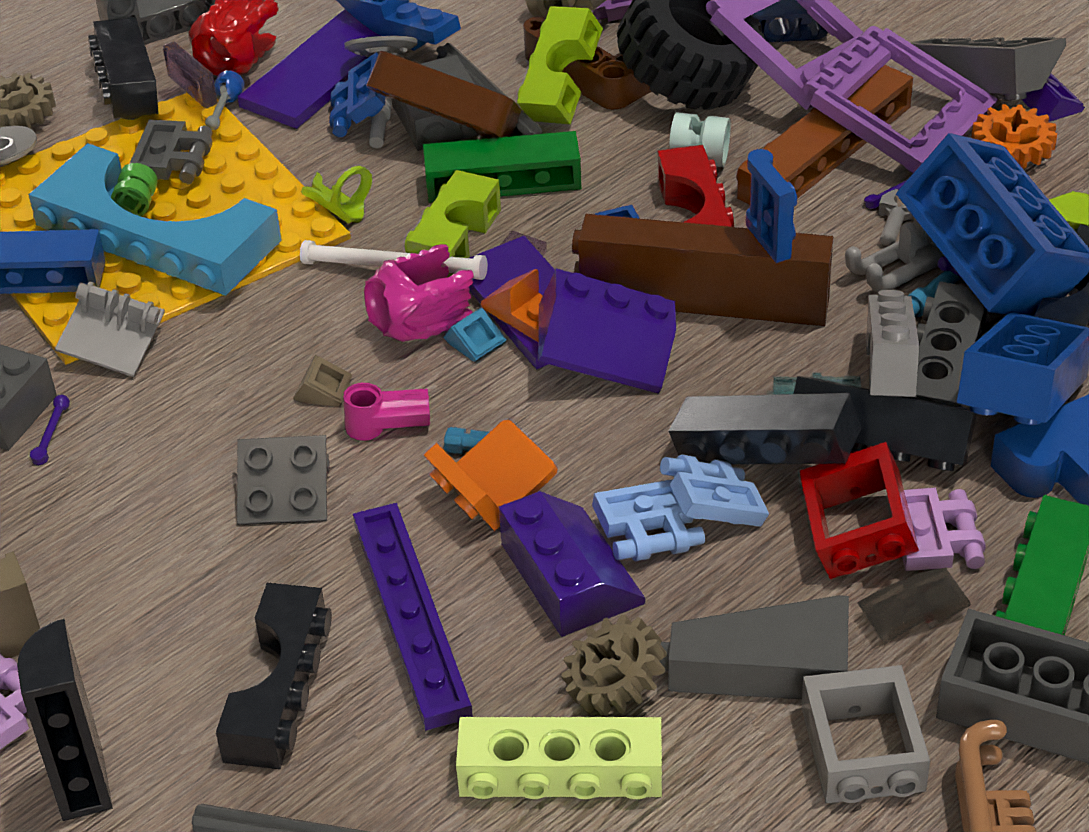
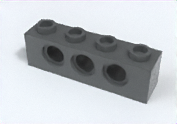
[911,282,987,408]

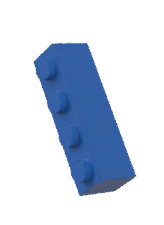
[0,229,106,294]

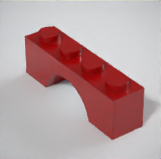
[657,145,734,227]

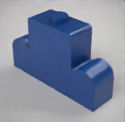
[991,394,1089,506]

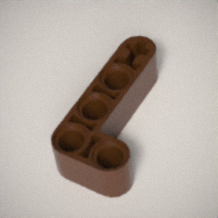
[523,16,651,110]
[366,51,522,139]

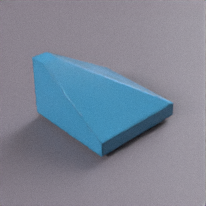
[443,307,507,362]

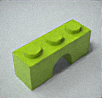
[517,6,603,125]
[405,170,501,278]

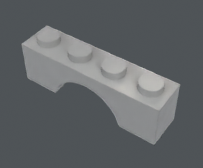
[866,290,919,397]

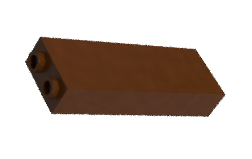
[572,214,834,326]

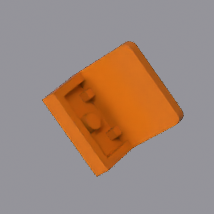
[424,420,558,532]

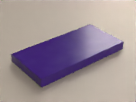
[469,236,555,370]

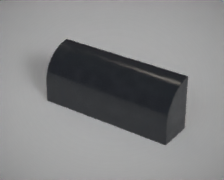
[17,619,113,821]

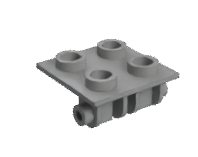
[55,281,165,377]

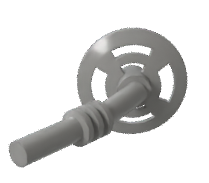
[344,36,417,148]

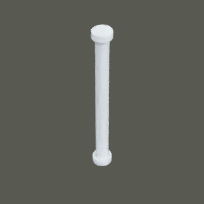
[300,240,488,280]

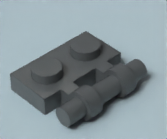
[130,120,213,184]

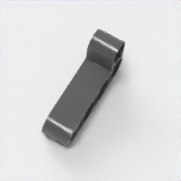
[96,0,216,45]

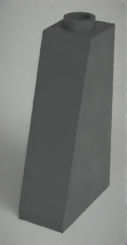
[660,595,849,699]

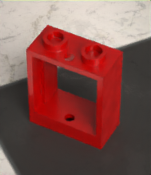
[799,442,919,579]

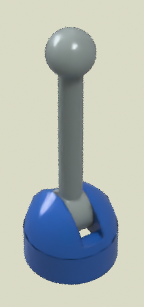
[205,71,245,130]

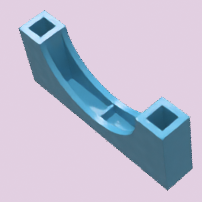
[28,143,282,296]

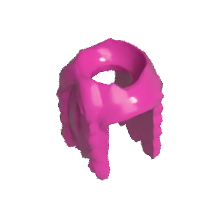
[364,244,474,342]

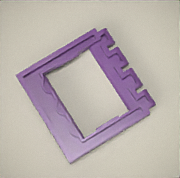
[706,0,863,110]
[802,26,998,173]

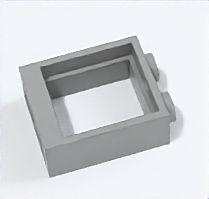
[801,665,930,804]

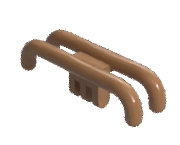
[955,719,1036,832]

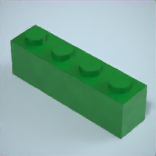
[423,131,582,203]
[996,495,1089,635]

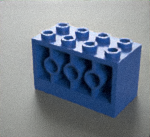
[896,133,1089,316]

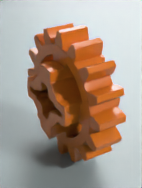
[971,104,1058,169]

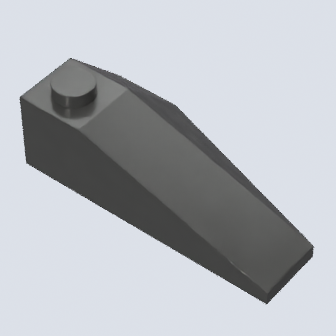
[910,37,1066,100]

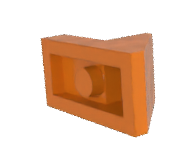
[481,269,543,343]

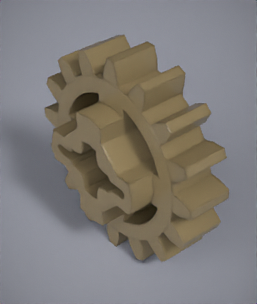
[0,73,56,129]
[561,614,667,717]

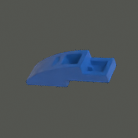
[336,0,461,51]

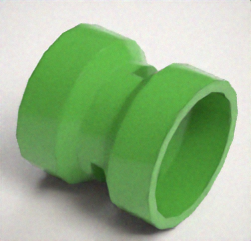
[111,163,158,216]

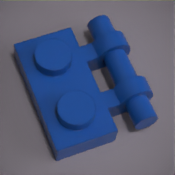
[329,52,385,137]

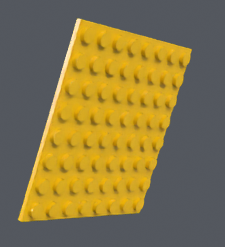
[0,86,351,365]

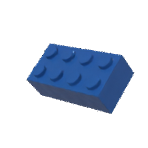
[957,312,1089,425]

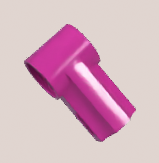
[343,382,430,441]

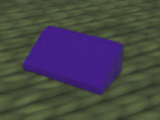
[1021,73,1085,121]

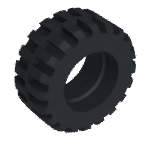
[617,0,764,110]

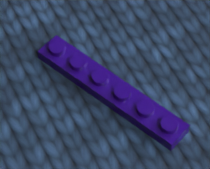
[353,503,473,731]

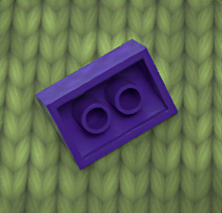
[538,268,676,394]
[498,491,645,637]

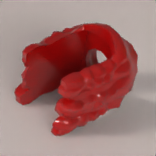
[189,0,279,76]

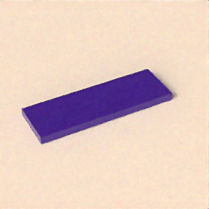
[238,9,380,129]

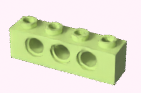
[456,717,662,799]

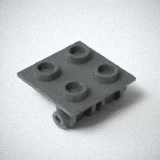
[237,435,330,525]

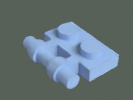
[660,455,769,527]
[592,479,705,562]

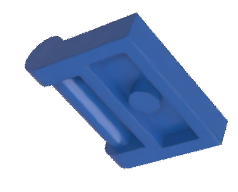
[746,149,797,263]

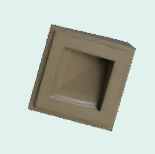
[293,355,352,407]

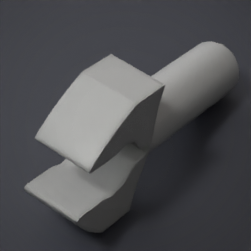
[878,189,915,247]

